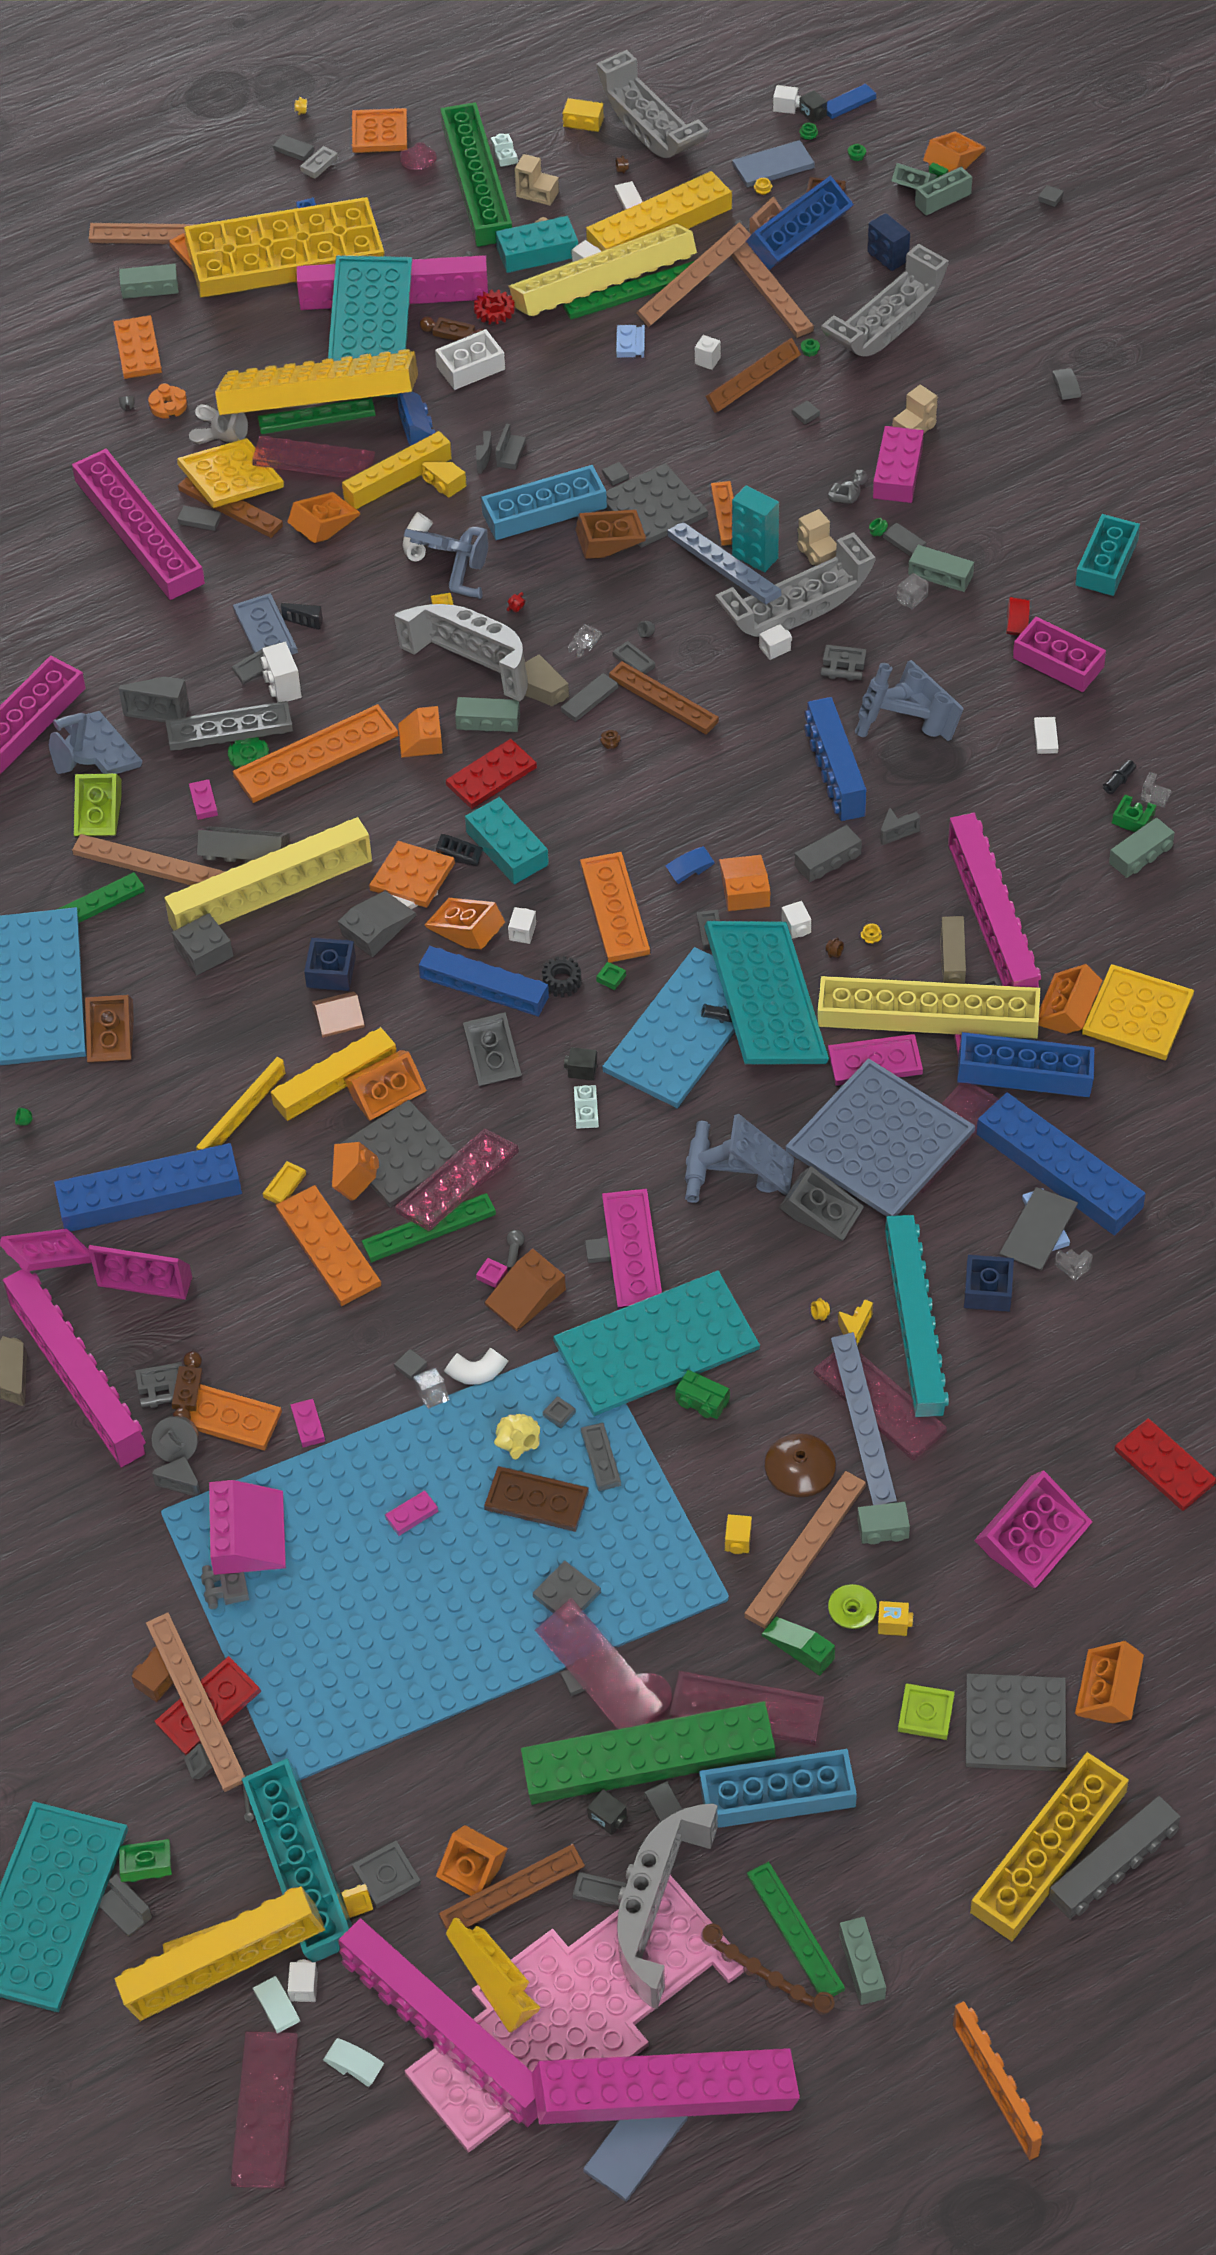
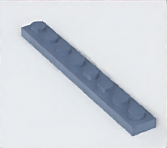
[667,522,782,605]
[831,1332,898,1505]

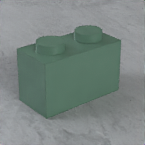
[891,163,937,189]
[857,1502,910,1544]

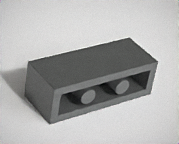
[795,825,862,883]

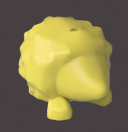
[494,1414,540,1460]

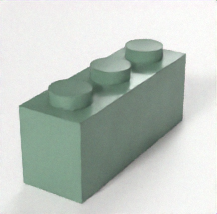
[915,167,972,215]
[119,264,179,298]
[908,545,974,592]
[455,697,520,732]
[1109,817,1175,878]
[839,1917,886,2005]

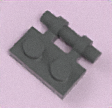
[821,645,867,681]
[135,1362,182,1408]
[201,1565,249,1609]

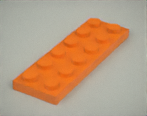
[580,852,650,962]
[276,1185,381,1306]
[953,2002,1043,2161]

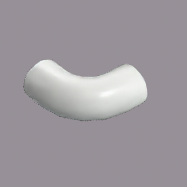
[403,512,433,561]
[444,1348,509,1385]

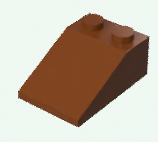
[575,510,646,559]
[85,995,134,1063]
[485,1249,566,1331]

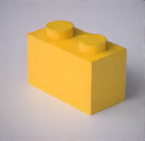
[563,98,604,132]

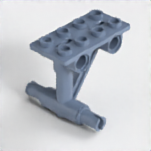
[855,660,963,741]
[685,1114,794,1203]

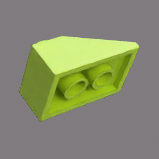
[74,774,122,836]

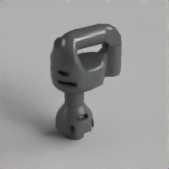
[828,470,868,504]

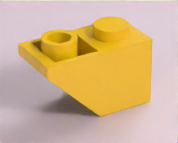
[422,462,466,498]

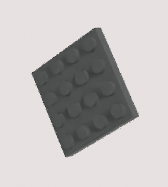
[606,463,708,548]
[340,1100,462,1208]
[966,1673,1066,1772]

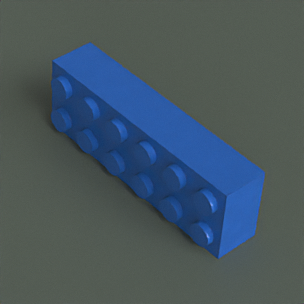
[746,175,854,270]
[804,697,866,821]
[957,1032,1094,1097]

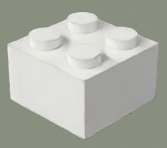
[261,642,302,702]

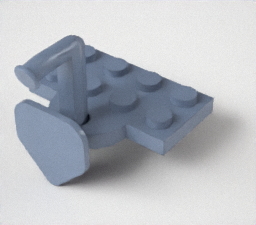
[404,527,488,599]
[49,711,142,774]

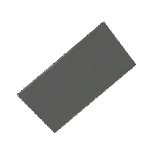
[999,1187,1078,1270]

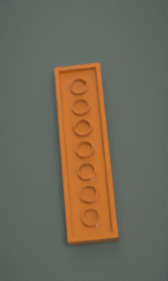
[233,704,398,803]

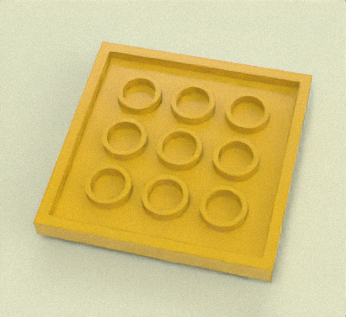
[177,438,284,508]
[1082,964,1194,1061]

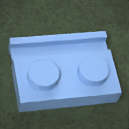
[616,325,645,358]

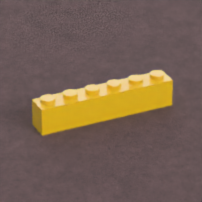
[342,431,452,509]
[271,1027,396,1121]

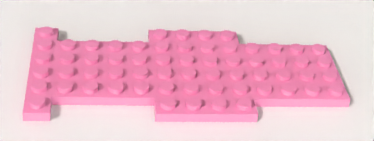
[405,1875,744,2153]

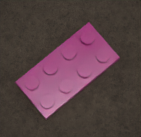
[828,1034,923,1086]
[0,1229,91,1271]

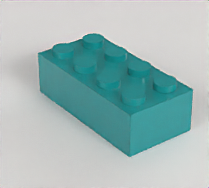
[496,216,578,273]
[732,485,779,572]
[1075,514,1140,596]
[465,797,549,885]

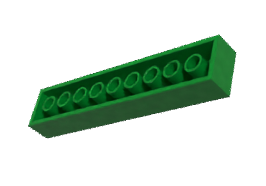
[440,102,512,246]
[521,1701,776,1805]

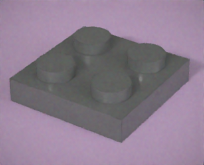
[533,1561,601,1625]
[352,1841,421,1908]

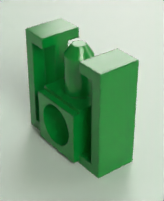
[1112,795,1156,832]

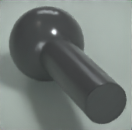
[507,1230,525,1271]

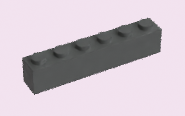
[1049,1796,1181,1919]

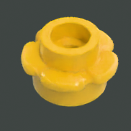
[294,97,307,115]
[754,178,772,195]
[861,924,882,944]
[811,1298,830,1321]

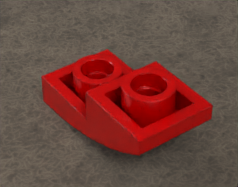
[1006,597,1030,636]

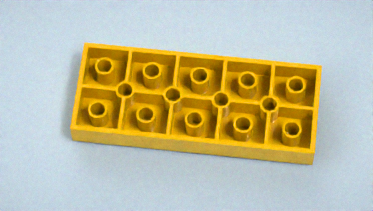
[184,197,384,298]
[215,349,418,415]

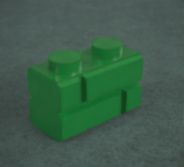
[675,1370,730,1419]

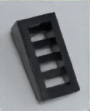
[281,603,323,630]
[436,834,483,866]

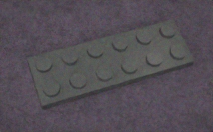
[166,701,293,751]

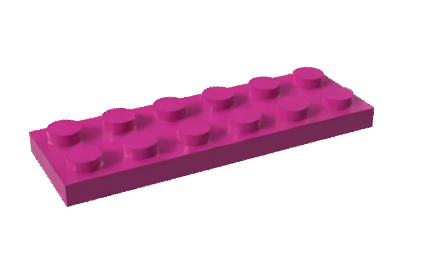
[602,1189,662,1310]

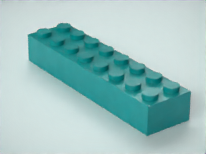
[242,1758,352,1963]

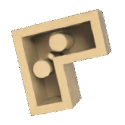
[515,154,559,205]
[893,385,937,433]
[797,509,836,566]

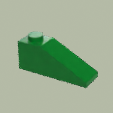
[762,1616,835,1676]

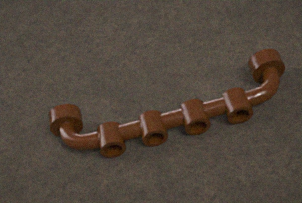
[701,1923,834,2015]

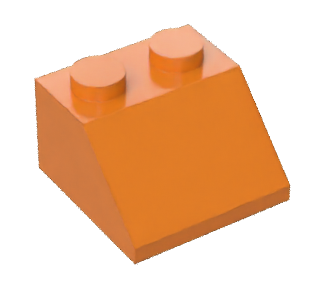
[398,706,443,757]
[332,1142,379,1201]
[436,1825,508,1896]

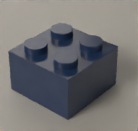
[867,213,910,271]
[304,938,356,991]
[964,1255,1014,1312]

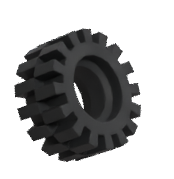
[542,956,581,998]

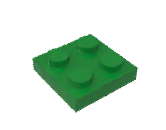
[119,1839,172,1882]

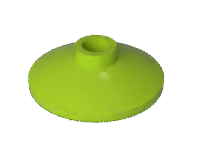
[828,1584,877,1629]

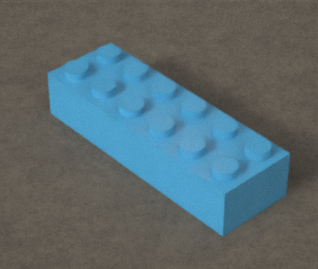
[481,465,607,540]
[699,1749,857,1828]

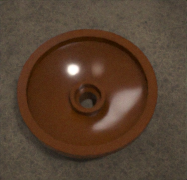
[765,1433,836,1497]

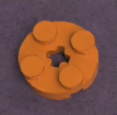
[148,383,187,419]

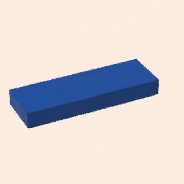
[827,84,876,119]

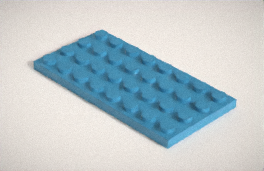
[0,907,86,1066]
[602,947,735,1108]

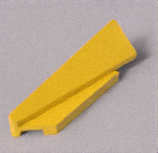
[446,1918,540,2032]

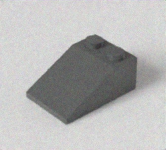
[118,677,189,722]
[338,890,416,957]
[463,1012,522,1087]
[779,1166,864,1242]

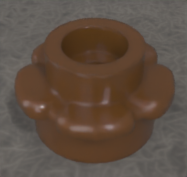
[615,155,629,174]
[600,730,621,749]
[825,937,844,958]

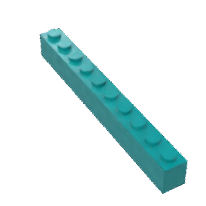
[885,1215,949,1417]

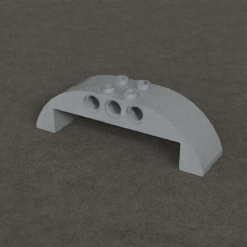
[596,50,709,158]
[821,244,948,356]
[715,532,875,637]
[394,604,528,702]
[617,1804,718,2009]

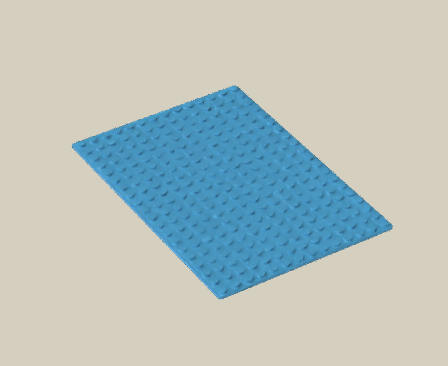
[161,1351,729,1780]

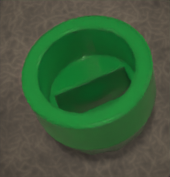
[15,1107,33,1126]

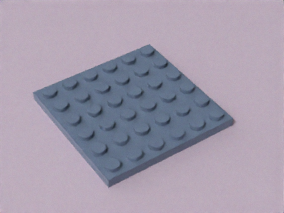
[786,1058,975,1217]

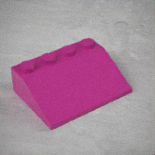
[88,1245,192,1300]
[974,1470,1092,1588]
[209,1480,286,1575]

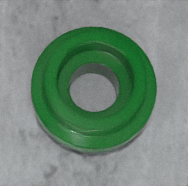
[800,123,818,140]
[848,144,866,161]
[801,339,820,357]
[869,518,888,536]

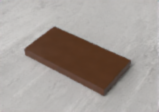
[484,1466,589,1532]

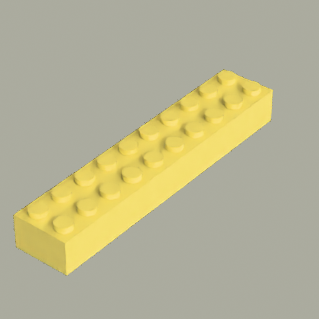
[509,224,697,316]
[164,817,372,931]
[818,976,1040,1039]

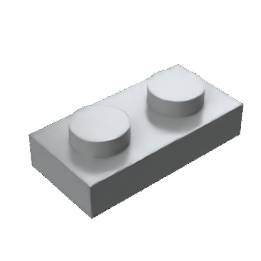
[300,146,338,179]

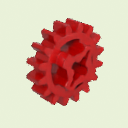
[474,290,515,325]

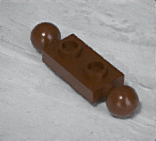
[420,317,484,341]
[172,1351,202,1421]

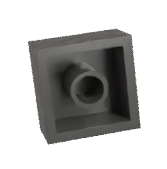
[172,913,233,976]

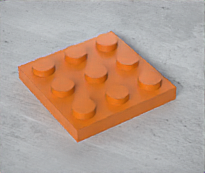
[352,108,407,153]
[369,841,455,908]

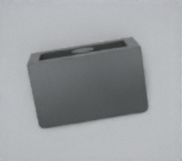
[496,424,526,470]
[99,1874,152,1937]

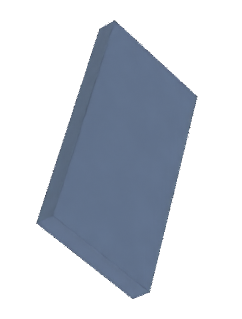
[732,140,815,188]
[233,593,298,655]
[583,2116,688,2202]

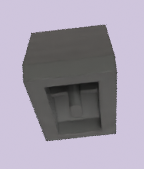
[152,1456,201,1496]

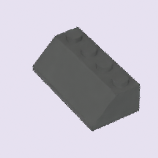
[197,826,289,863]

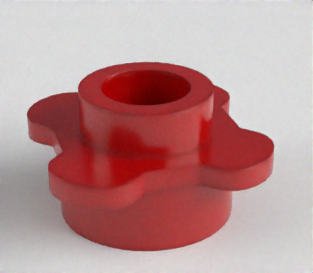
[507,592,526,613]

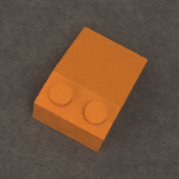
[923,131,986,173]
[287,492,360,543]
[719,855,770,911]
[425,898,505,949]

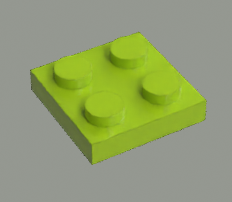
[898,1684,955,1740]

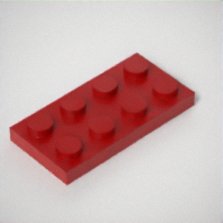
[446,739,537,809]
[1115,1418,1216,1511]
[154,1656,262,1756]

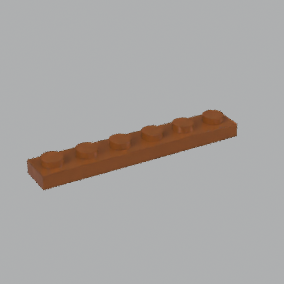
[705,338,801,413]
[178,477,283,538]
[609,661,719,735]
[438,1844,585,1931]

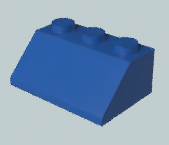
[397,391,436,447]

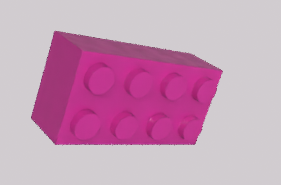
[873,426,924,503]
[1013,617,1106,692]

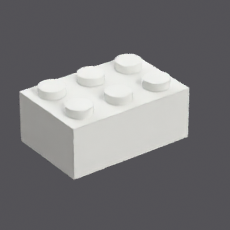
[435,330,505,390]

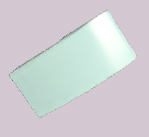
[491,134,518,167]
[574,1085,599,1129]
[253,1976,300,2033]
[323,2038,384,2087]

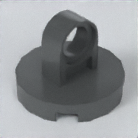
[151,1416,199,1462]

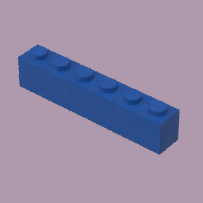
[419,946,549,1017]

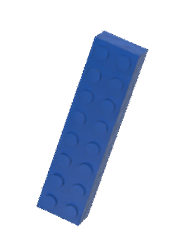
[976,1093,1146,1236]
[54,1143,242,1232]

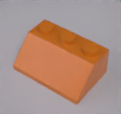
[1038,964,1102,1034]
[344,1050,427,1121]
[1075,1641,1144,1724]

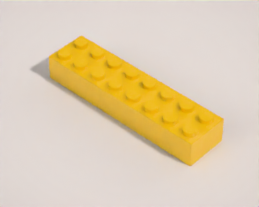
[586,171,732,251]
[970,1752,1129,1942]
[114,1887,326,2021]

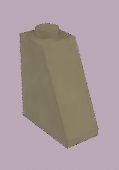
[525,654,569,706]
[940,916,966,984]
[0,1336,27,1406]

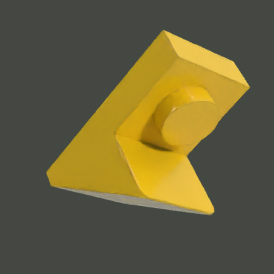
[838,1300,873,1345]

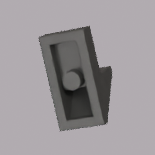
[880,808,921,845]

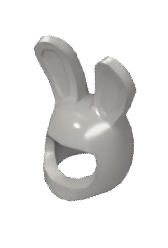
[189,404,248,444]

